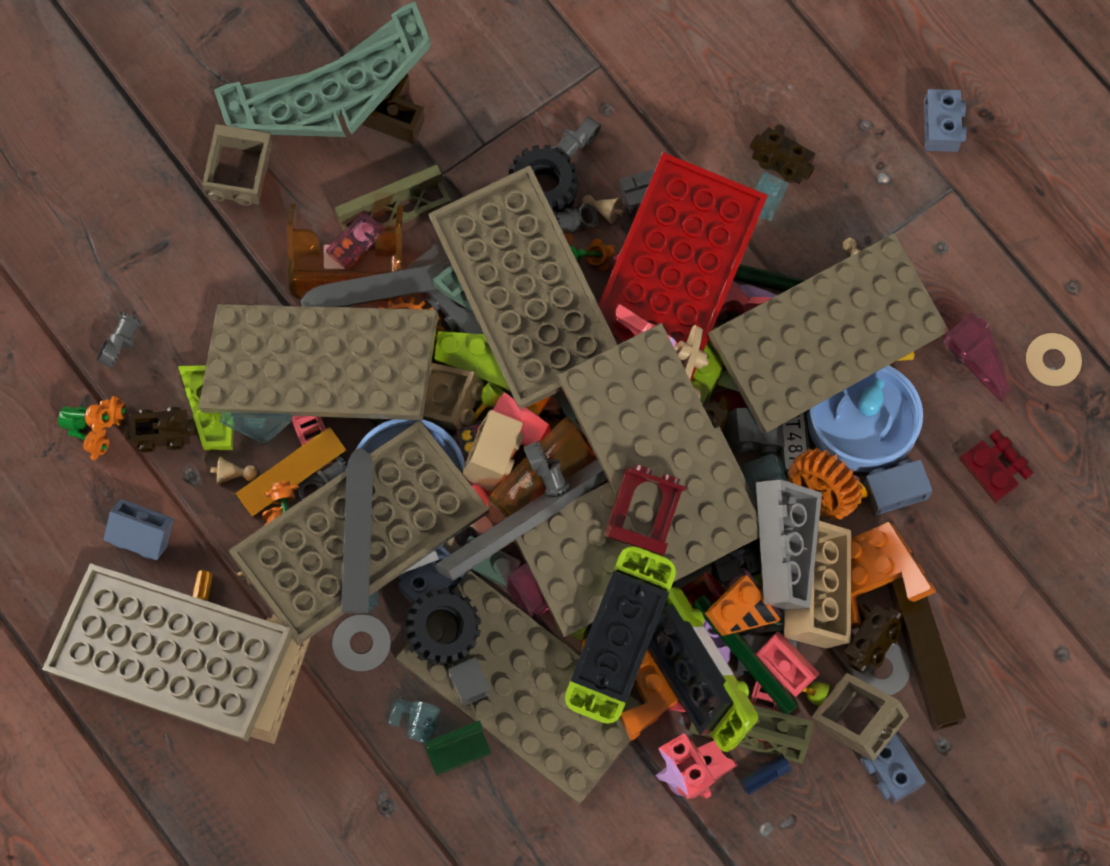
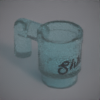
[387,700,441,743]

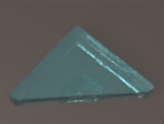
[219,412,292,444]

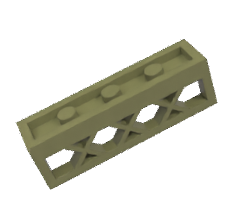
[335,165,451,244]
[689,705,814,764]

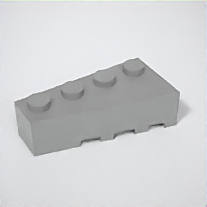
[756,480,822,610]

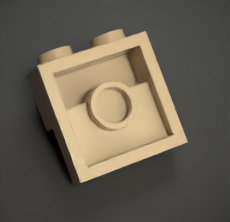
[423,363,485,432]

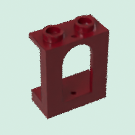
[604,465,686,555]

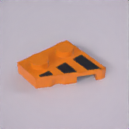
[705,575,780,636]

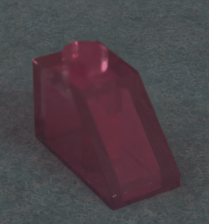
[507,563,549,617]

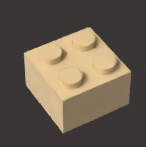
[462,410,524,490]

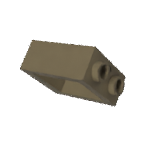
[202,124,272,206]
[811,673,909,761]

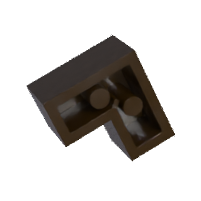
[363,74,424,144]

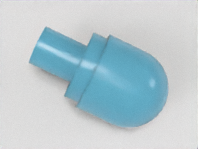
[858,378,885,416]

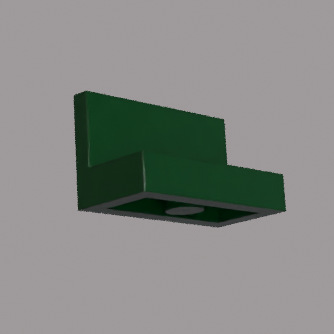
[425,720,491,776]

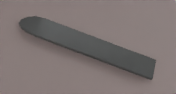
[301,261,451,307]
[341,448,373,613]

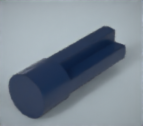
[740,755,791,795]

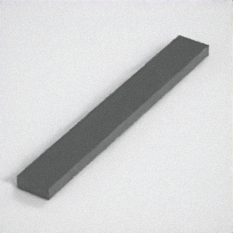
[435,459,607,580]

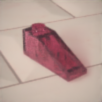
[943,313,1010,403]

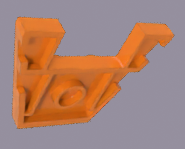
[851,522,936,629]
[581,639,679,740]

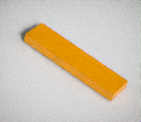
[235,427,346,517]

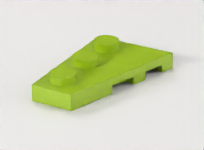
[435,331,511,392]
[178,365,234,450]

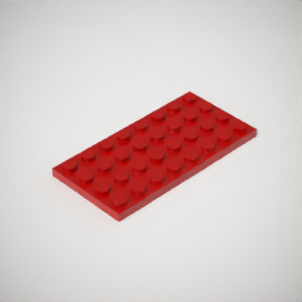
[598,152,768,381]

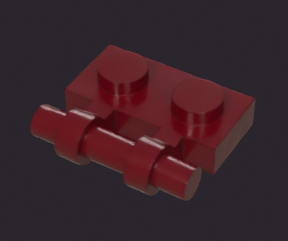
[959,429,1034,503]

